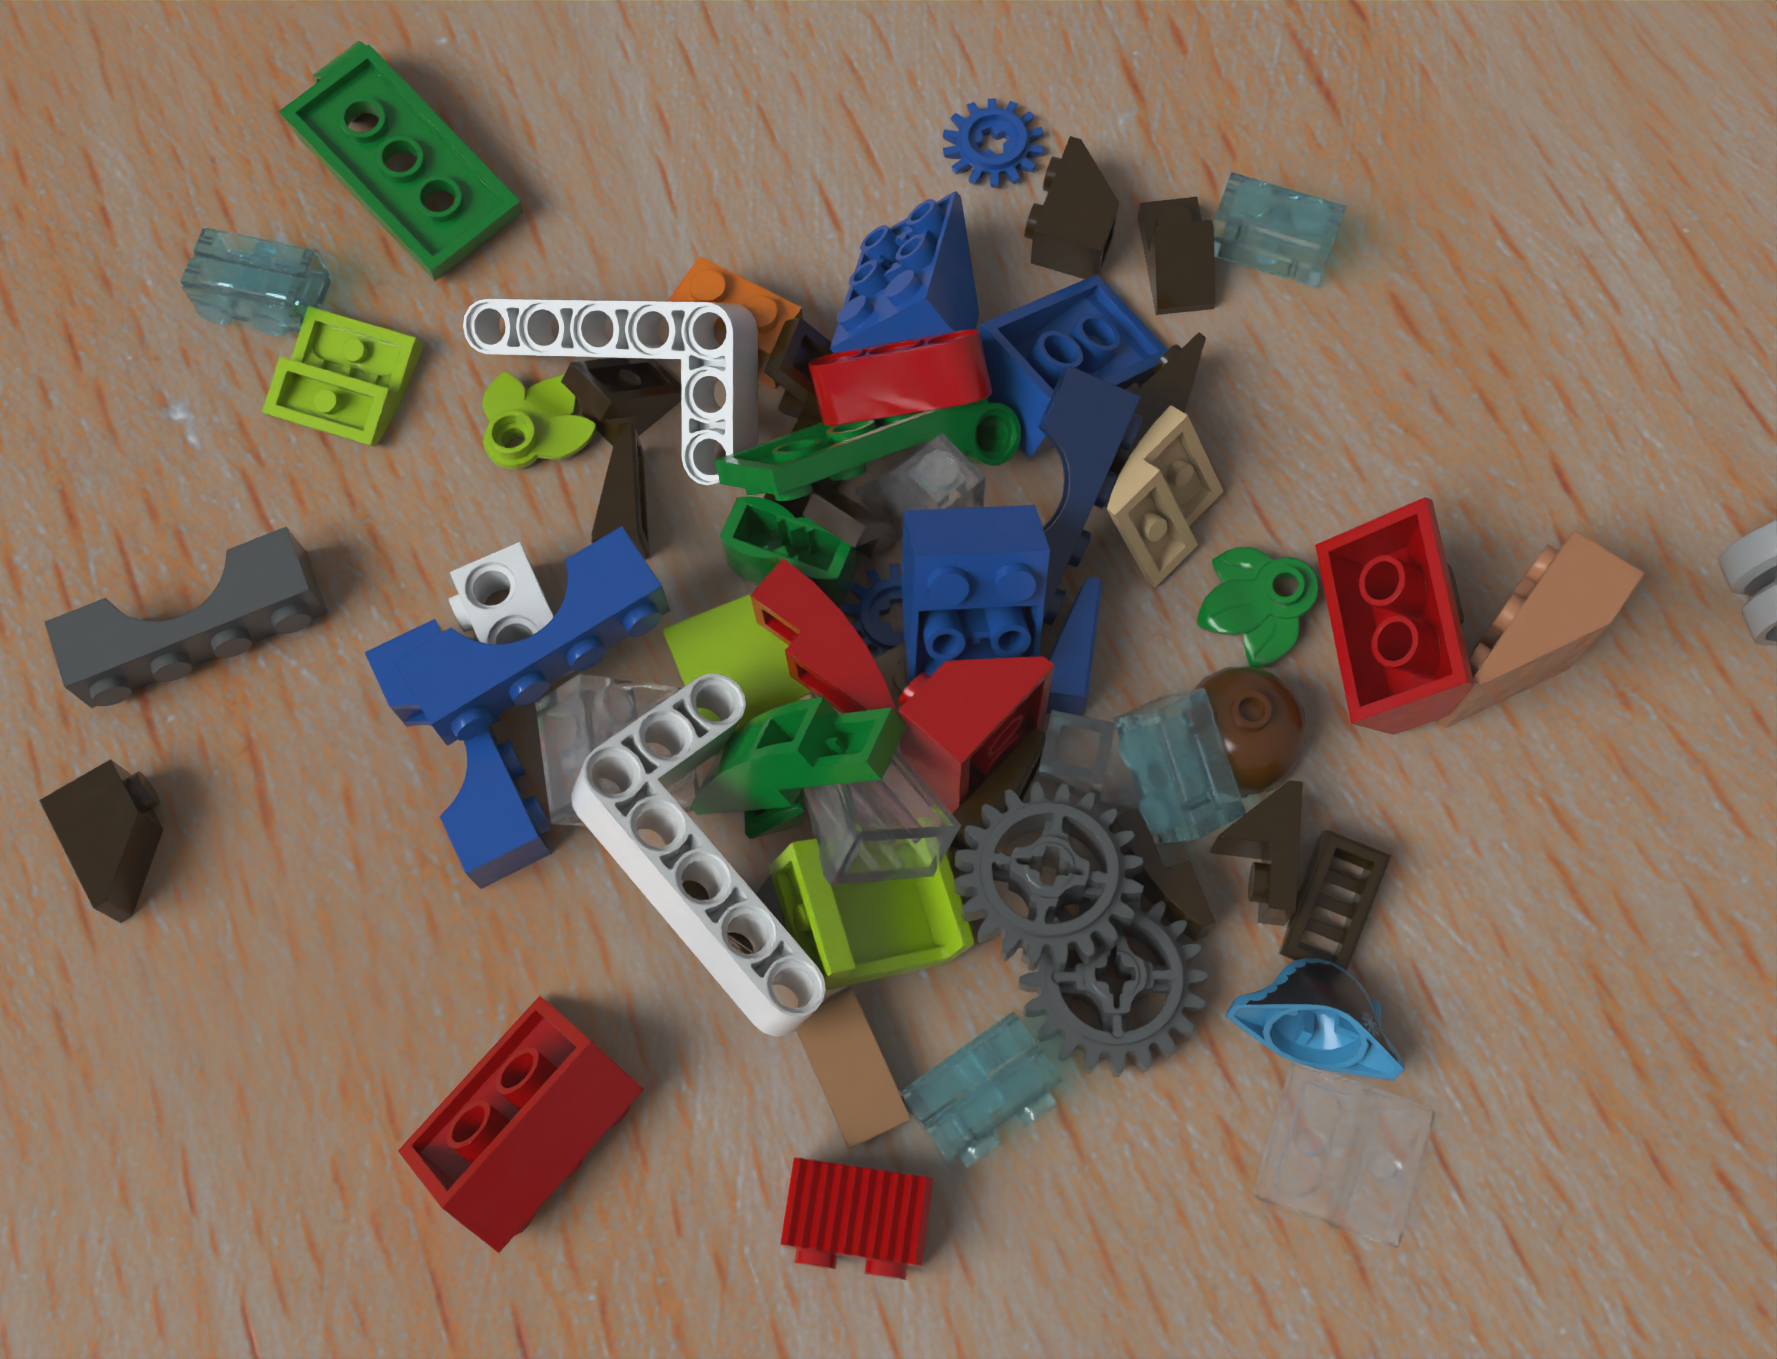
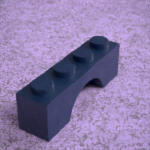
[1038,366,1143,626]

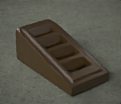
[591,422,650,560]
[943,728,1047,850]
[1278,830,1392,971]

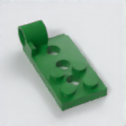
[279,41,523,281]
[714,398,1021,501]

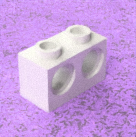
[448,542,574,678]

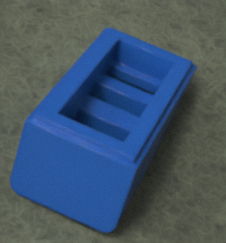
[1046,576,1103,718]

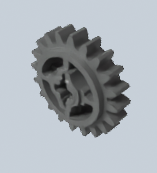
[954,782,1144,972]
[1018,897,1208,1077]

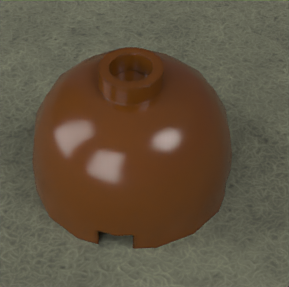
[1174,666,1307,798]

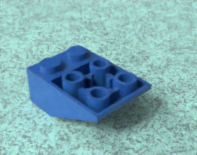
[830,191,980,353]
[902,505,1050,688]

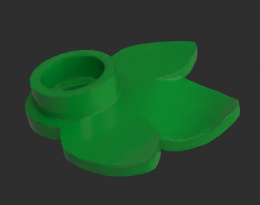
[1197,547,1319,668]

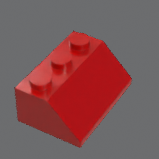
[1315,497,1474,735]
[898,656,1055,815]
[398,996,644,1253]

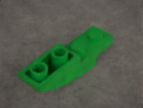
[690,696,906,815]

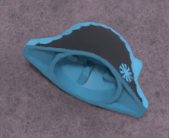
[1226,958,1405,1081]

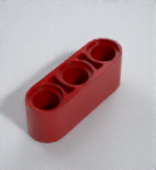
[808,329,993,426]

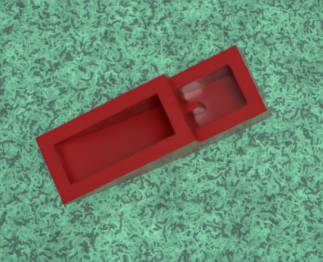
[750,558,897,714]

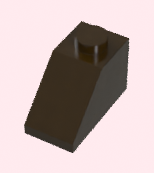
[39,759,163,923]

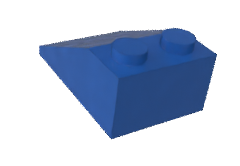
[978,274,1168,459]

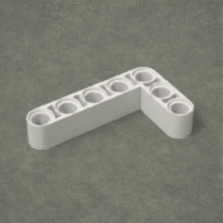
[463,299,758,485]
[571,674,826,1037]

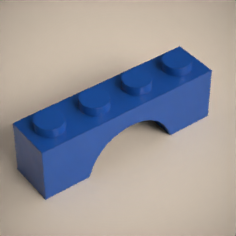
[393,526,671,746]
[365,619,552,889]

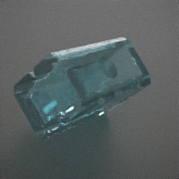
[1213,172,1346,288]
[181,228,331,337]
[1113,688,1246,844]
[900,1012,1062,1168]

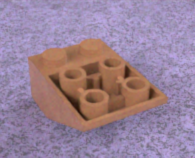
[1438,530,1645,728]

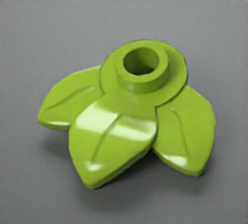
[482,371,596,470]

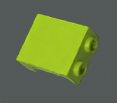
[768,821,974,990]

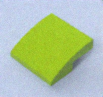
[262,306,424,448]
[662,593,810,756]

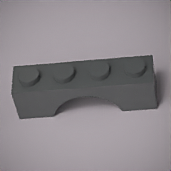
[45,526,328,708]

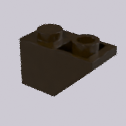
[1024,136,1119,279]

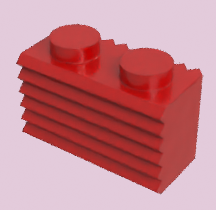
[780,1157,934,1280]

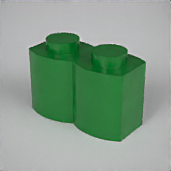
[720,496,858,606]

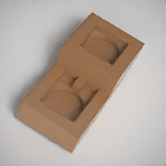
[797,986,911,1149]

